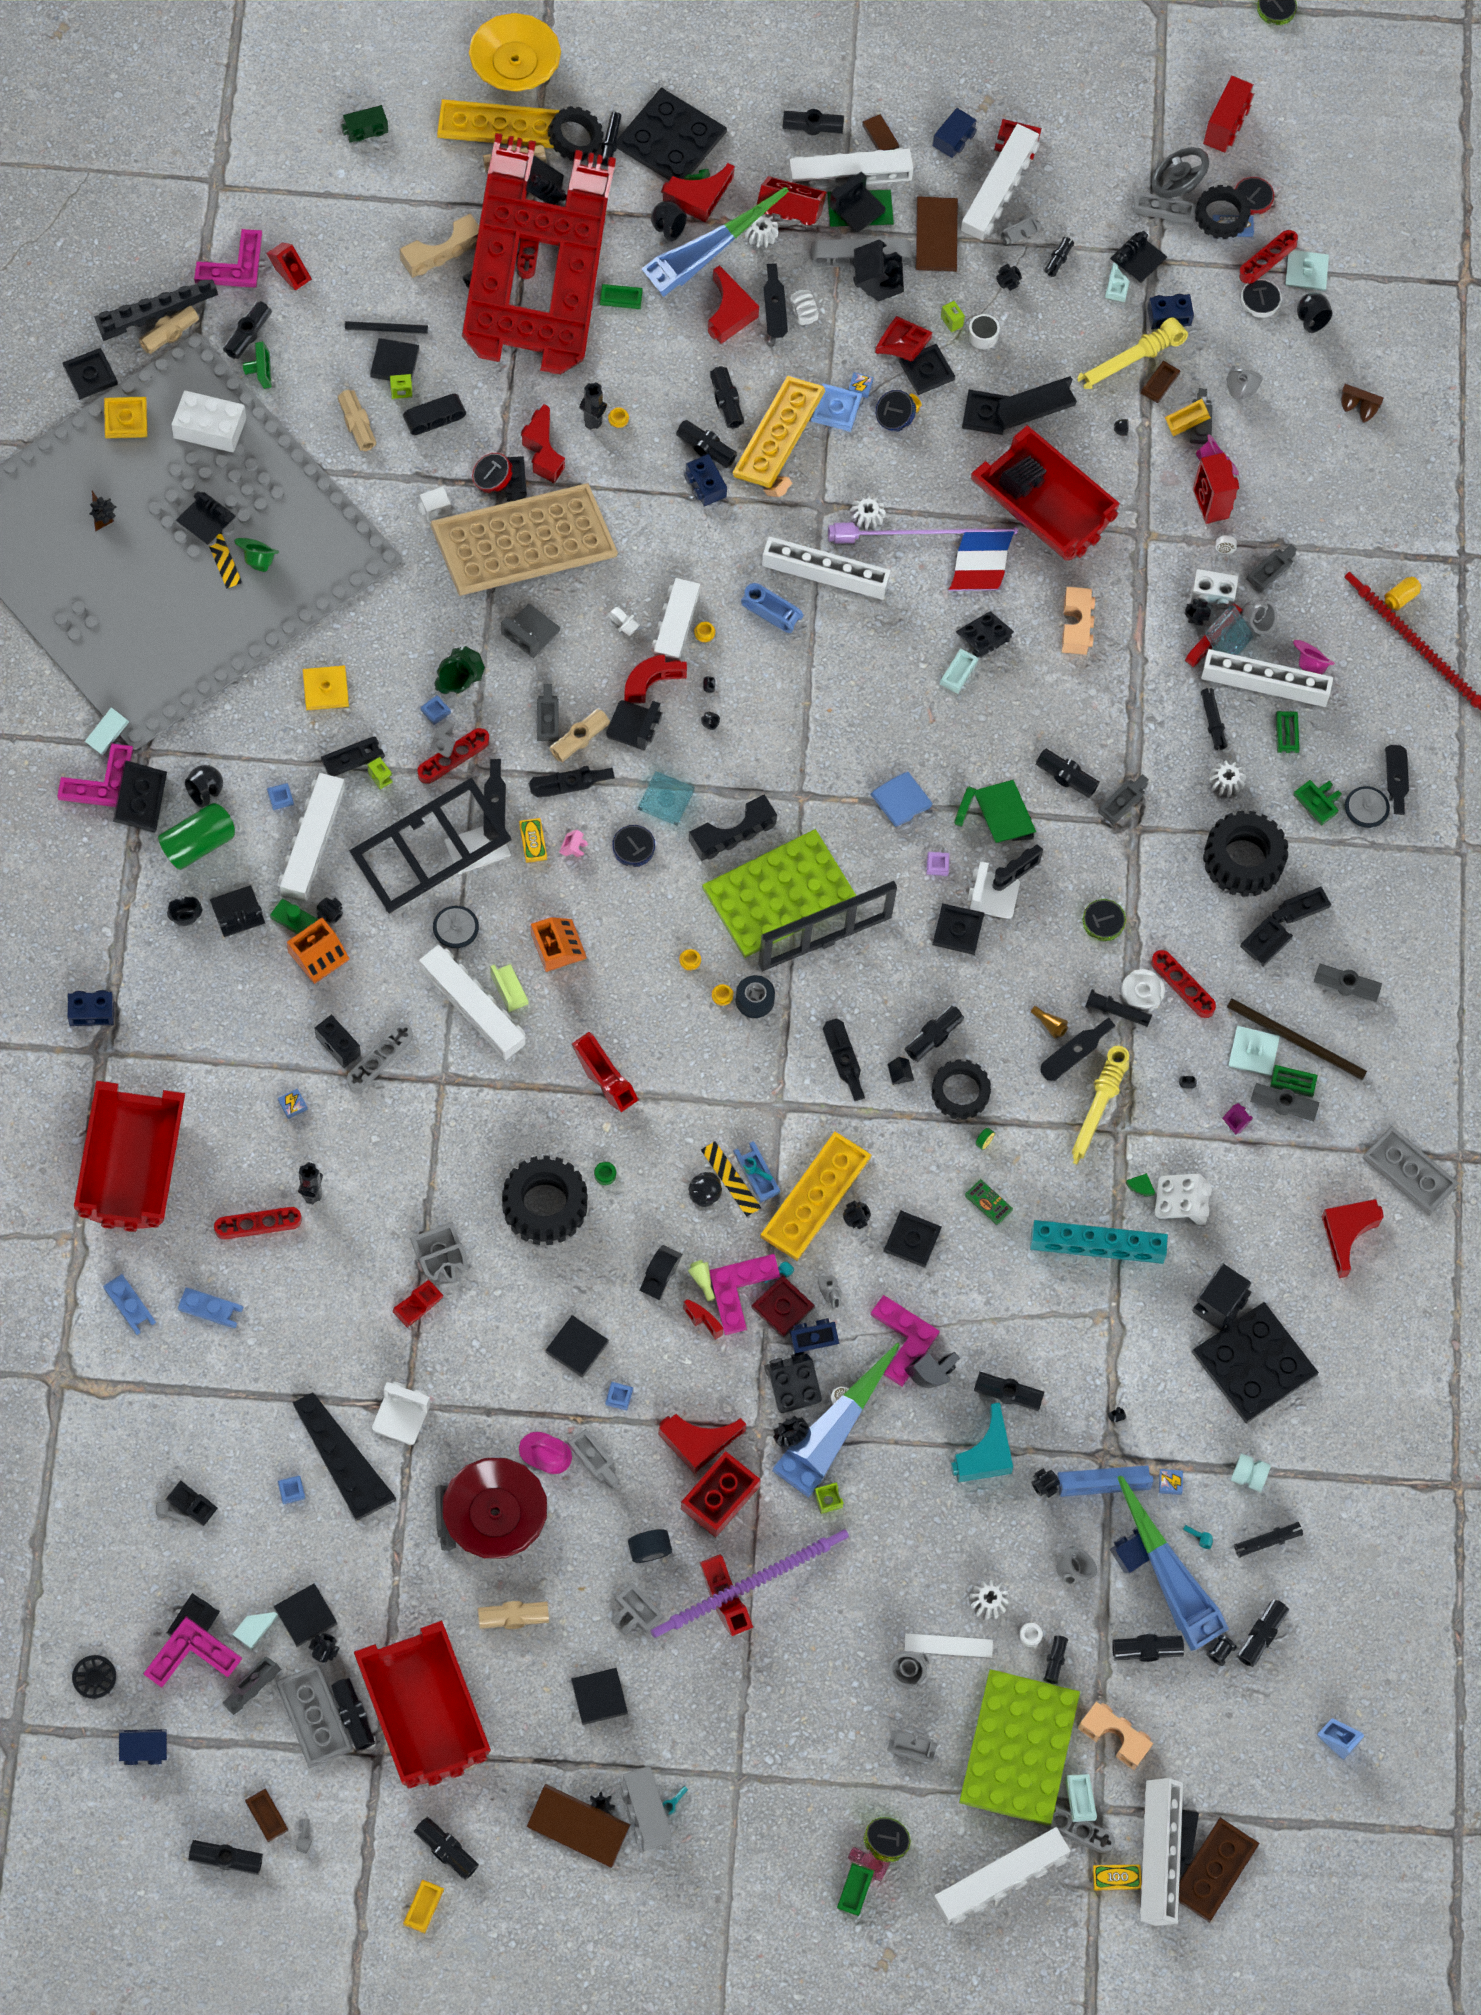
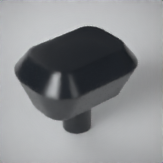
[703,676,715,693]
[1179,1076,1197,1088]
[1108,1407,1126,1422]

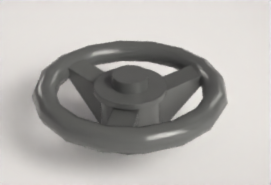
[1152,147,1209,198]

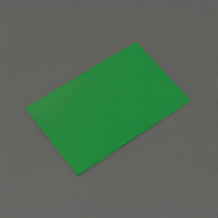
[827,190,894,227]
[975,779,1036,843]

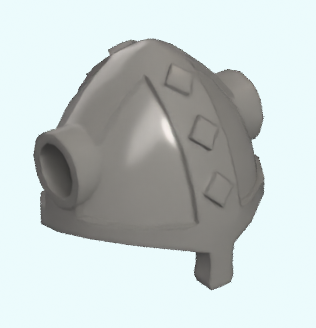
[1226,365,1263,400]
[1240,599,1278,635]
[1056,1546,1097,1585]
[888,1650,929,1689]

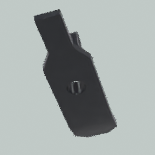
[763,263,788,338]
[1385,745,1409,815]
[483,759,506,841]
[528,766,615,797]
[1040,1017,1116,1081]
[822,1018,865,1102]

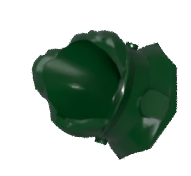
[434,646,485,694]

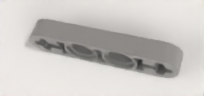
[347,1023,413,1091]
[1037,1806,1115,1854]

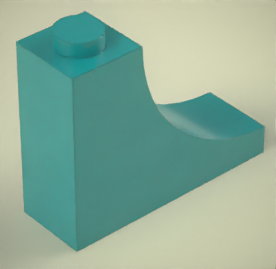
[951,1403,1014,1483]

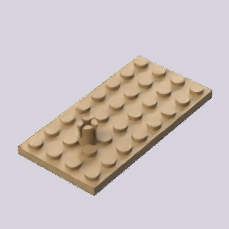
[430,483,618,596]

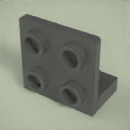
[501,604,560,659]

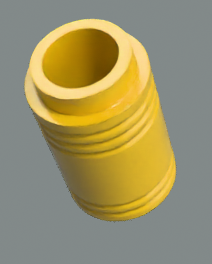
[1384,576,1422,611]

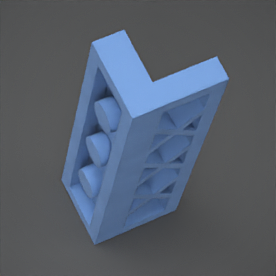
[1057,1465,1154,1497]

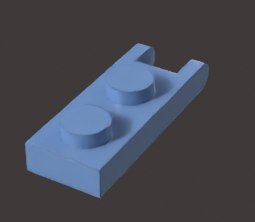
[733,1141,780,1203]
[103,1274,156,1335]
[178,1287,244,1328]

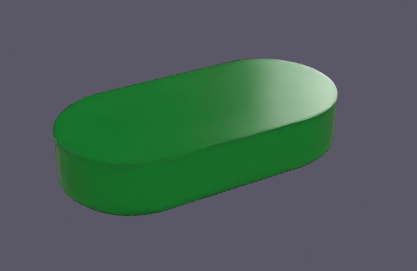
[954,786,976,827]

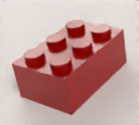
[1203,75,1255,153]
[756,176,827,225]
[1192,452,1239,524]
[681,1451,761,1538]

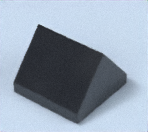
[887,1057,914,1085]

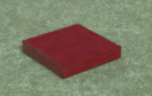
[751,1275,815,1338]

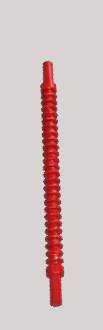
[1344,572,1481,711]

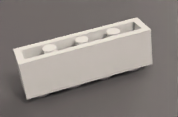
[651,578,700,662]

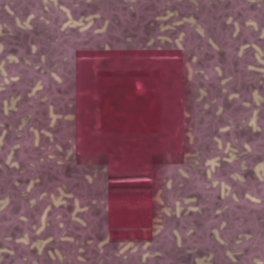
[847,1847,892,1882]

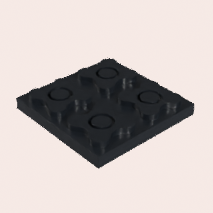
[616,87,727,181]
[1192,1302,1319,1424]

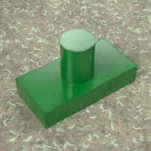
[243,341,272,389]
[270,898,319,934]

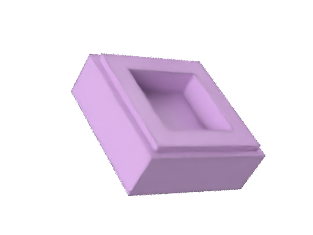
[926,852,950,876]

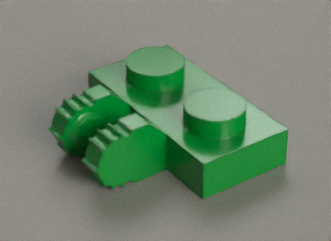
[1293,780,1342,826]

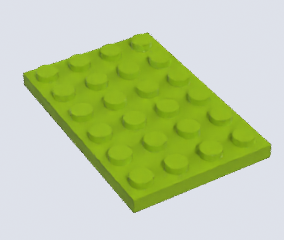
[702,829,857,958]
[959,1669,1080,1826]

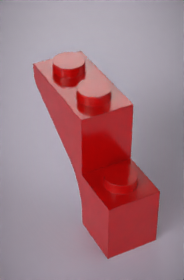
[521,404,565,484]
[571,1032,639,1112]

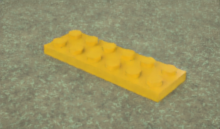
[437,99,560,149]
[732,376,825,488]
[760,1131,872,1261]

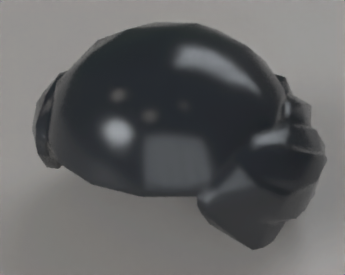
[167,896,203,926]
[688,1172,722,1207]

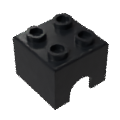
[852,239,904,302]
[1193,1263,1252,1331]

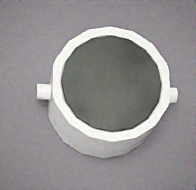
[968,314,1000,350]

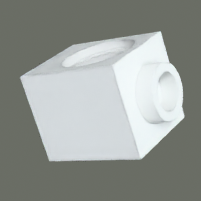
[417,487,451,522]

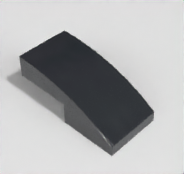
[165,1480,218,1526]

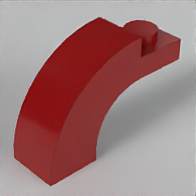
[624,655,687,704]

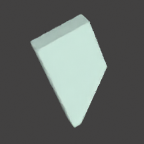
[1105,263,1130,302]
[232,1612,278,1650]

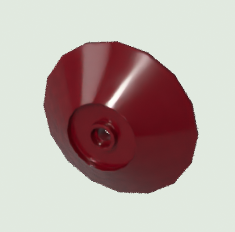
[443,1458,547,1559]

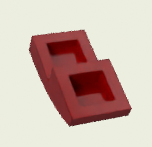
[392,1280,444,1328]
[683,1299,724,1340]

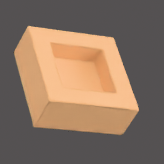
[763,476,793,497]

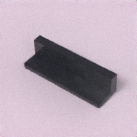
[994,376,1077,430]

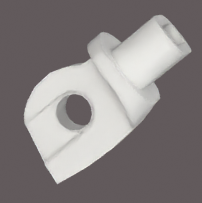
[607,607,640,636]

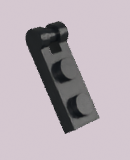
[321,736,385,776]
[992,844,1043,891]

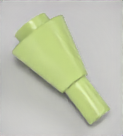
[687,1260,716,1302]

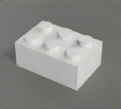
[171,390,246,453]

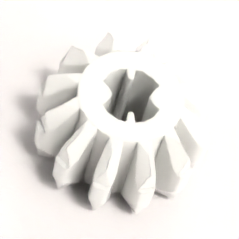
[745,214,779,248]
[790,289,819,325]
[850,494,886,531]
[1209,760,1246,798]
[970,1580,1009,1620]

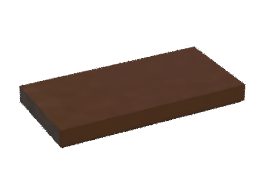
[916,196,958,272]
[527,1784,631,1868]
[1179,1817,1260,1923]

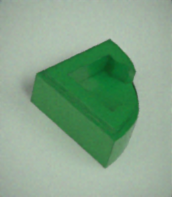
[684,168,711,180]
[1126,1173,1155,1197]

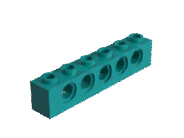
[1030,1220,1168,1264]

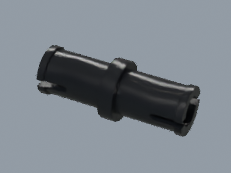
[1044,237,1074,277]
[1043,1635,1068,1684]

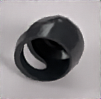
[651,201,687,241]
[1297,293,1333,333]
[185,765,223,808]

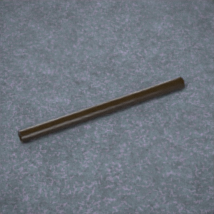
[1227,998,1367,1080]

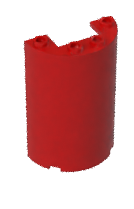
[971,425,1120,561]
[74,1080,186,1232]
[354,1621,491,1789]

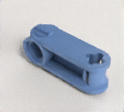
[741,583,804,633]

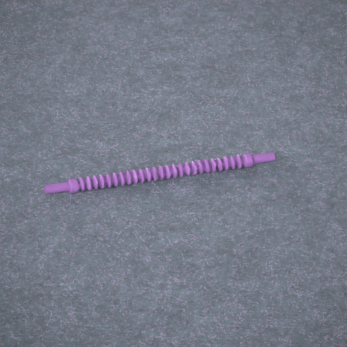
[651,1529,849,1638]

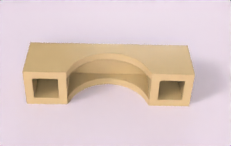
[399,213,479,278]

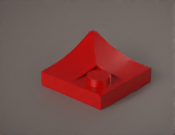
[875,316,933,362]

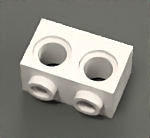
[1191,569,1238,608]

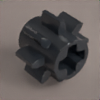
[996,264,1022,291]
[89,496,117,524]
[1185,599,1211,626]
[316,897,343,924]
[843,1201,871,1229]
[1031,1468,1060,1498]
[309,1633,340,1663]
[590,1792,615,1815]

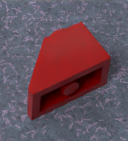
[266,242,312,290]

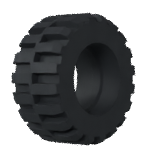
[1203,811,1289,897]
[502,1155,588,1246]

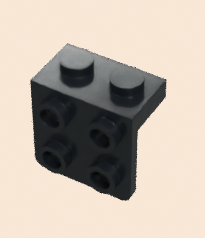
[830,171,886,232]
[606,700,663,751]
[764,1352,822,1413]

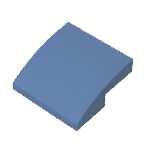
[870,772,933,827]

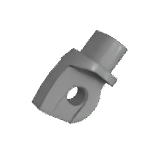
[818,1275,842,1309]

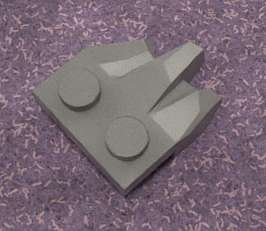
[410,1222,468,1282]

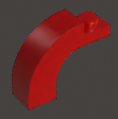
[699,1554,753,1636]

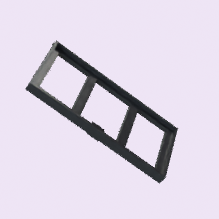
[349,777,512,914]
[758,881,897,971]

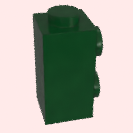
[341,105,388,143]

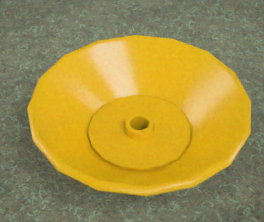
[469,13,561,92]

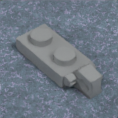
[568,1429,619,1489]

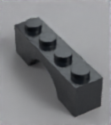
[689,794,777,861]

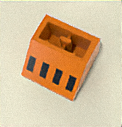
[531,917,587,972]
[287,918,350,984]

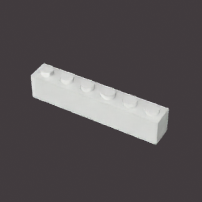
[961,124,1040,241]
[789,148,913,189]
[762,536,891,600]
[1201,649,1333,707]
[278,773,345,902]
[419,945,526,1061]
[1140,1778,1183,1926]
[933,1827,1071,1925]

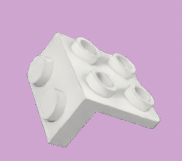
[967,861,1020,919]
[1155,1173,1212,1225]
[372,1382,430,1445]

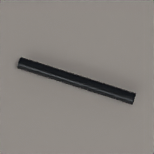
[345,321,428,334]

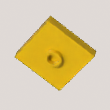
[104,397,148,438]
[303,665,349,711]

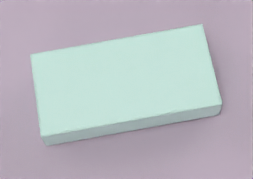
[940,648,979,694]
[85,708,129,755]
[1065,1774,1097,1822]

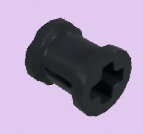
[1207,1635,1237,1666]

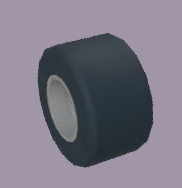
[735,975,775,1018]
[628,1529,672,1563]

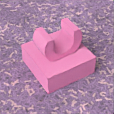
[559,830,588,857]

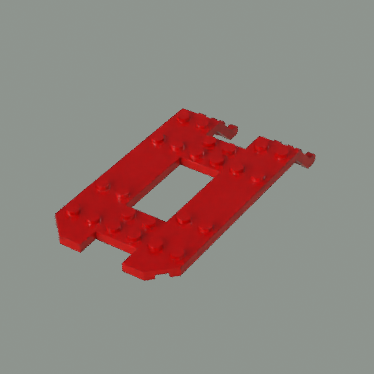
[462,133,616,375]

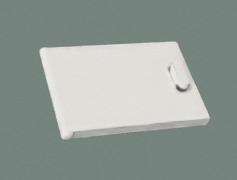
[444,826,511,875]

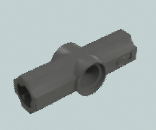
[1314,963,1382,1002]
[1250,1083,1320,1122]

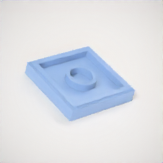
[811,383,862,432]

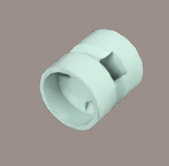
[1231,1453,1271,1492]

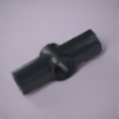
[782,109,844,135]
[223,301,272,359]
[710,366,744,429]
[579,382,607,430]
[676,420,737,468]
[1035,748,1100,798]
[904,1005,964,1062]
[298,1162,323,1205]
[974,1372,1045,1411]
[1236,1599,1290,1667]
[1112,1634,1184,1662]
[331,1678,375,1751]
[414,1816,479,1881]
[188,1840,263,1875]

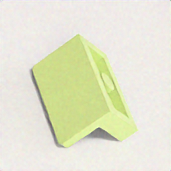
[490,964,529,1013]

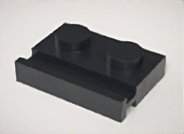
[1240,915,1293,967]
[166,1593,220,1636]

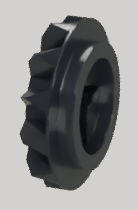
[773,1416,809,1447]

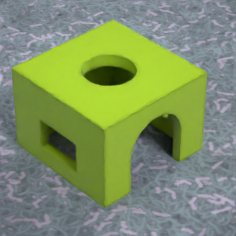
[940,301,965,332]
[390,374,412,399]
[367,757,392,790]
[814,1482,844,1514]

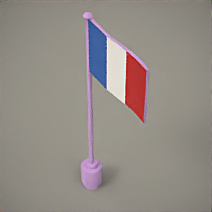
[828,522,1018,591]

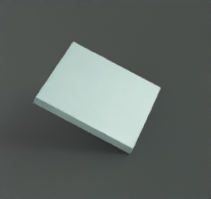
[1285,250,1329,291]
[1228,1026,1280,1076]

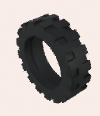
[548,106,604,162]
[1195,185,1251,239]
[931,1059,991,1120]

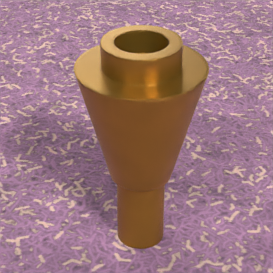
[1031,1006,1068,1038]

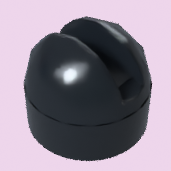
[1114,419,1129,436]
[701,712,720,730]

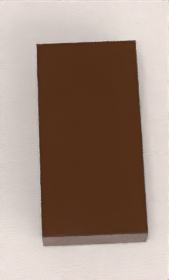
[862,114,899,151]
[1141,360,1181,403]
[245,1788,289,1842]

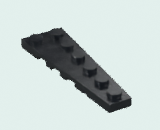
[94,279,218,341]
[292,1392,396,1521]

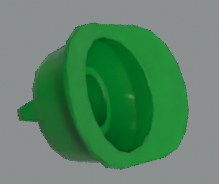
[234,538,279,572]

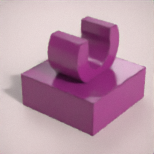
[1222,1103,1253,1135]

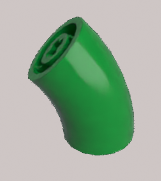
[158,803,235,870]

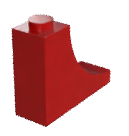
[661,163,735,223]
[708,265,760,344]
[1321,1199,1384,1278]
[658,1414,747,1474]

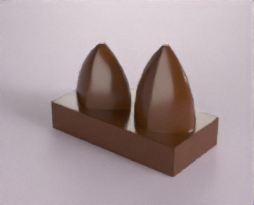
[1341,384,1384,423]

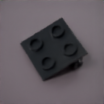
[526,156,567,205]
[1110,231,1167,283]
[176,491,236,545]
[956,611,1014,658]
[210,885,265,937]

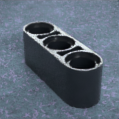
[403,393,466,435]

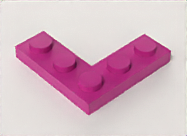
[194,229,263,288]
[57,744,133,807]
[709,1254,780,1335]
[871,1295,940,1387]
[143,1616,242,1688]

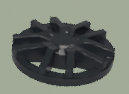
[72,1655,116,1699]

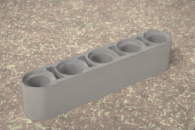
[811,239,912,267]

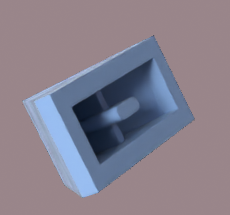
[1317,1718,1364,1760]

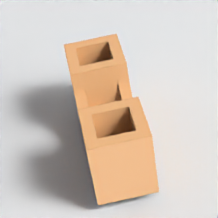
[1062,587,1095,655]
[1078,1701,1153,1771]

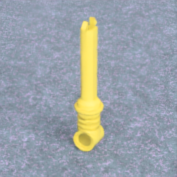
[1077,318,1188,389]
[1072,1046,1129,1165]

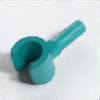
[743,1157,773,1182]
[764,1262,794,1283]
[1183,1525,1213,1549]
[662,1786,688,1815]

